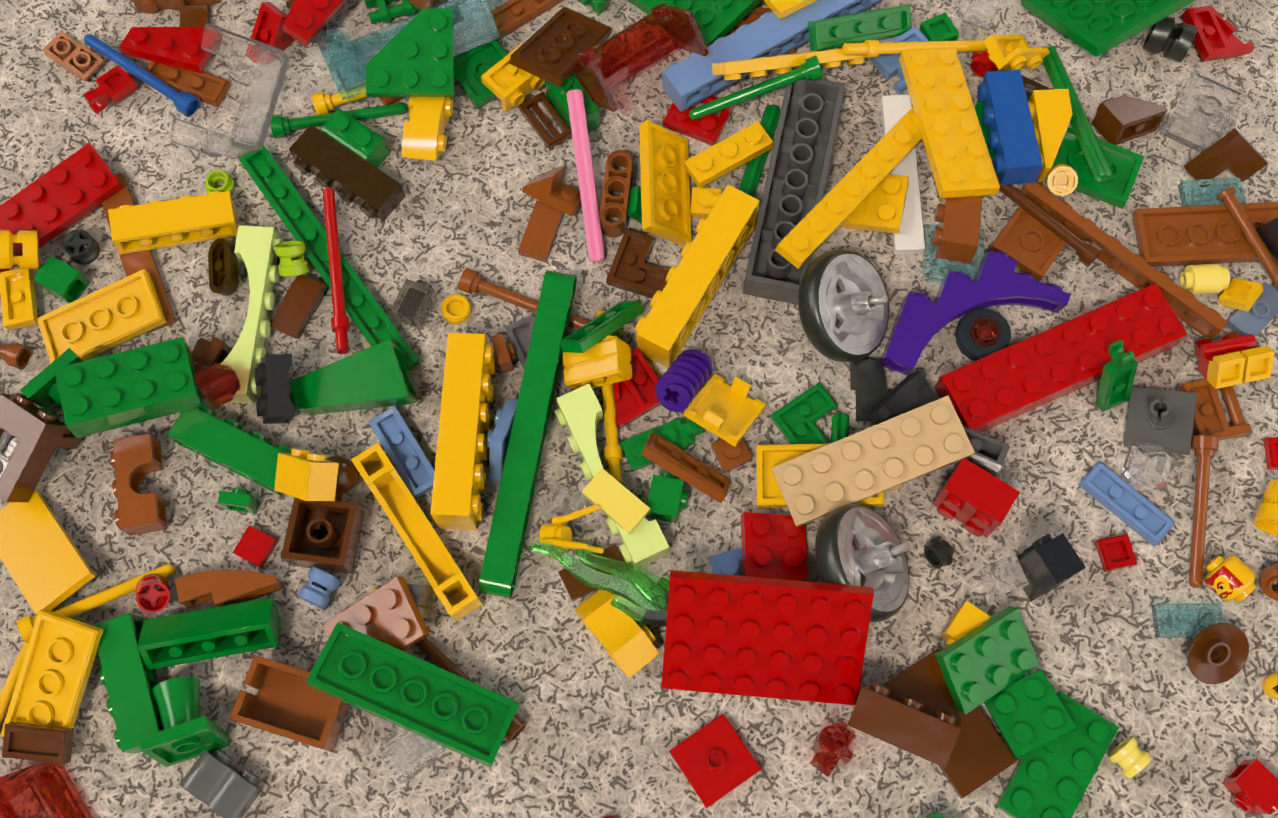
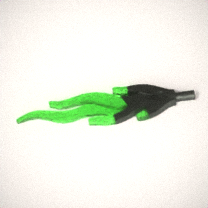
[528,543,669,627]

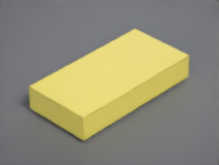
[581,468,651,535]

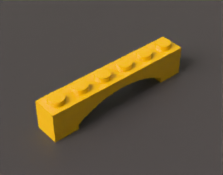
[351,443,483,622]

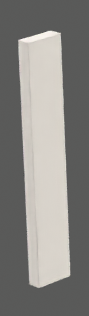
[881,95,925,254]

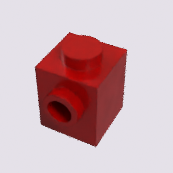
[1222,758,1278,815]

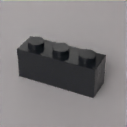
[1010,533,1086,602]

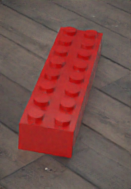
[934,283,1188,433]

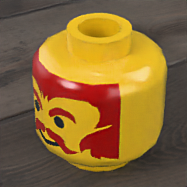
[1204,555,1256,603]

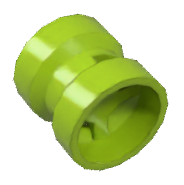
[274,240,309,277]

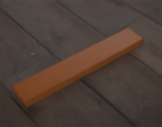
[102,173,176,333]

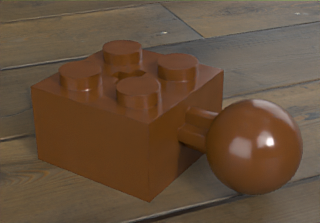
[281,455,365,574]

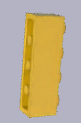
[108,191,238,255]

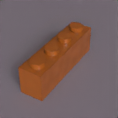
[932,190,982,264]

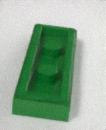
[559,301,644,353]

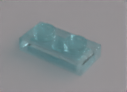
[1178,177,1246,207]
[1151,603,1223,638]

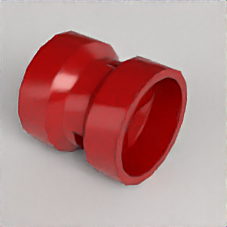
[136,574,170,613]

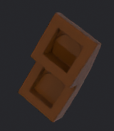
[270,274,327,339]

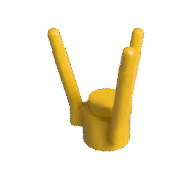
[539,504,604,554]

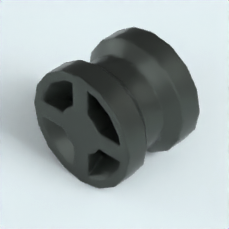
[62,229,100,265]

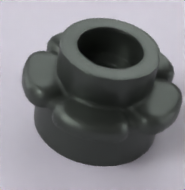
[924,538,954,568]

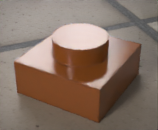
[490,334,517,374]
[711,439,752,473]

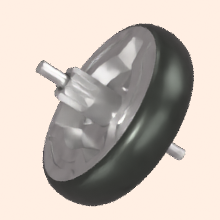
[798,249,889,363]
[815,504,911,623]

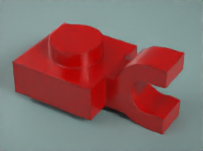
[83,65,138,114]

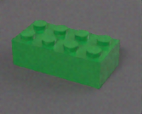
[54,337,204,438]

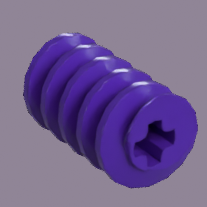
[655,349,713,412]

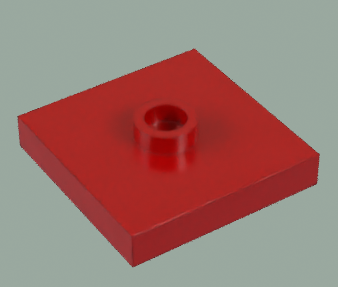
[669,714,761,808]

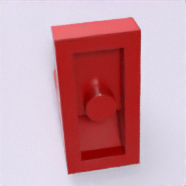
[246,2,295,67]

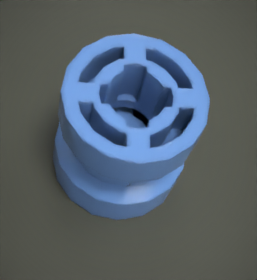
[297,567,341,610]

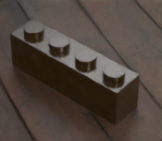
[289,124,405,222]

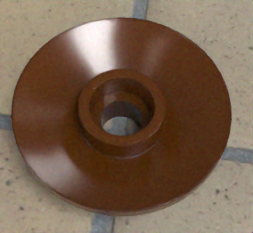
[1187,623,1249,684]

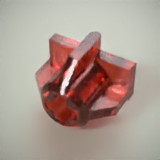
[193,363,241,410]
[810,721,855,777]

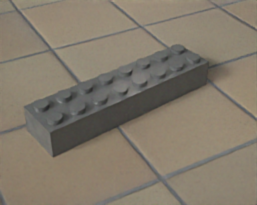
[742,78,845,305]

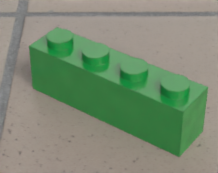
[167,406,291,496]
[137,597,281,670]
[95,613,164,754]

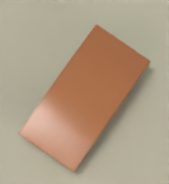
[43,30,105,82]

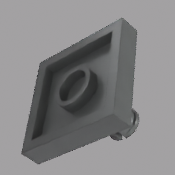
[1124,387,1197,455]

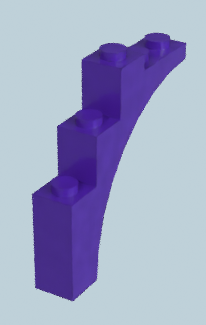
[881,250,1071,375]

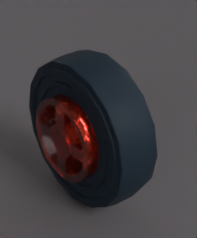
[955,309,1011,361]

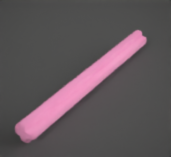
[567,89,605,262]

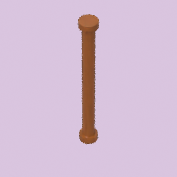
[1217,187,1278,289]

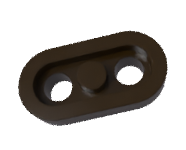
[208,238,239,296]

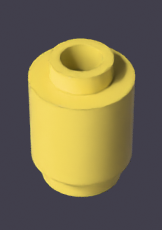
[1179,264,1230,295]

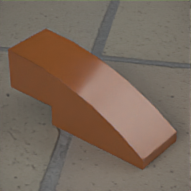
[174,570,285,608]

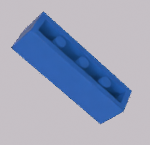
[977,69,1043,185]

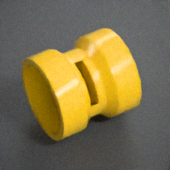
[1046,164,1078,196]

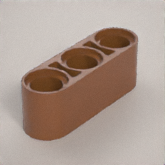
[600,150,633,238]

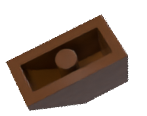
[1092,95,1168,145]

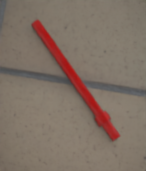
[322,188,350,354]

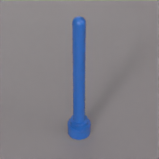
[84,34,200,117]

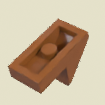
[522,164,582,216]

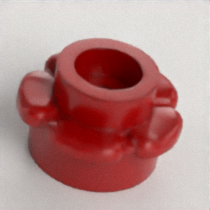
[970,51,997,77]

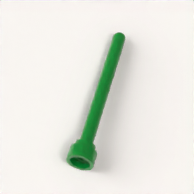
[689,55,824,120]
[270,103,408,139]

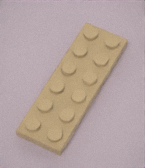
[771,395,975,528]

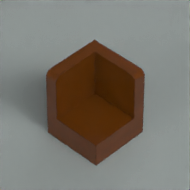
[191,337,231,375]

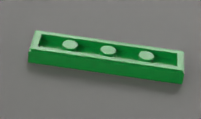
[808,4,911,51]

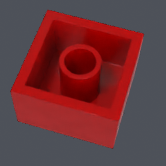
[932,457,1020,538]

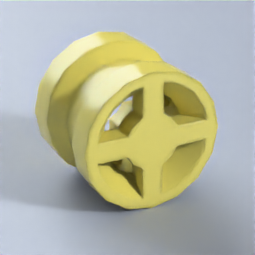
[1107,736,1152,779]

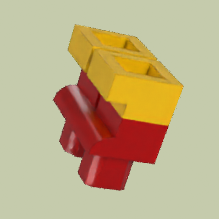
[1195,332,1275,389]

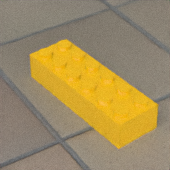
[635,184,760,368]
[430,333,496,530]

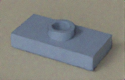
[1226,282,1278,337]

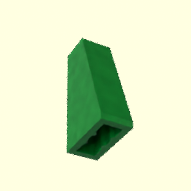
[289,339,418,415]

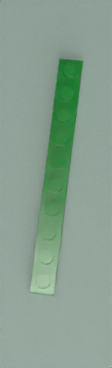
[238,143,420,372]

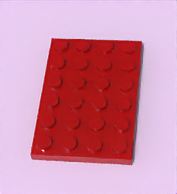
[661,570,874,705]

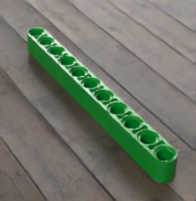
[479,270,577,598]

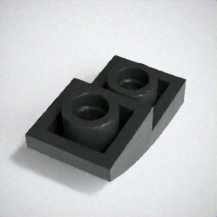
[850,359,888,421]

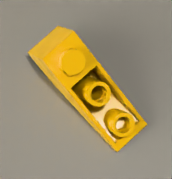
[1028,89,1073,182]

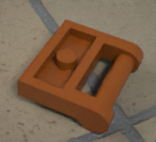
[1179,379,1253,441]

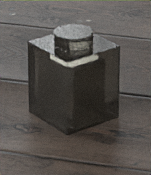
[391,278,438,330]

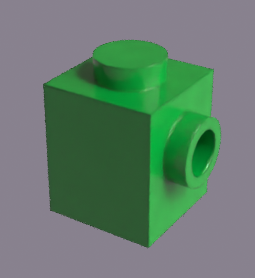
[646,473,689,523]

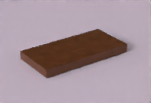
[509,7,612,87]
[884,648,1017,799]

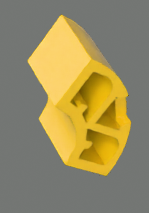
[402,97,454,161]
[574,586,659,678]

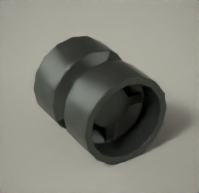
[1143,16,1198,63]

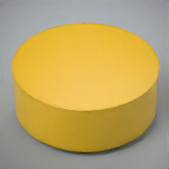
[441,294,472,325]

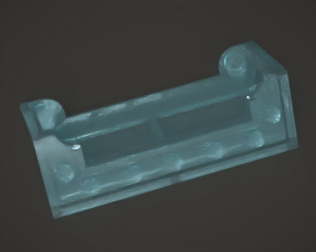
[315,0,501,101]

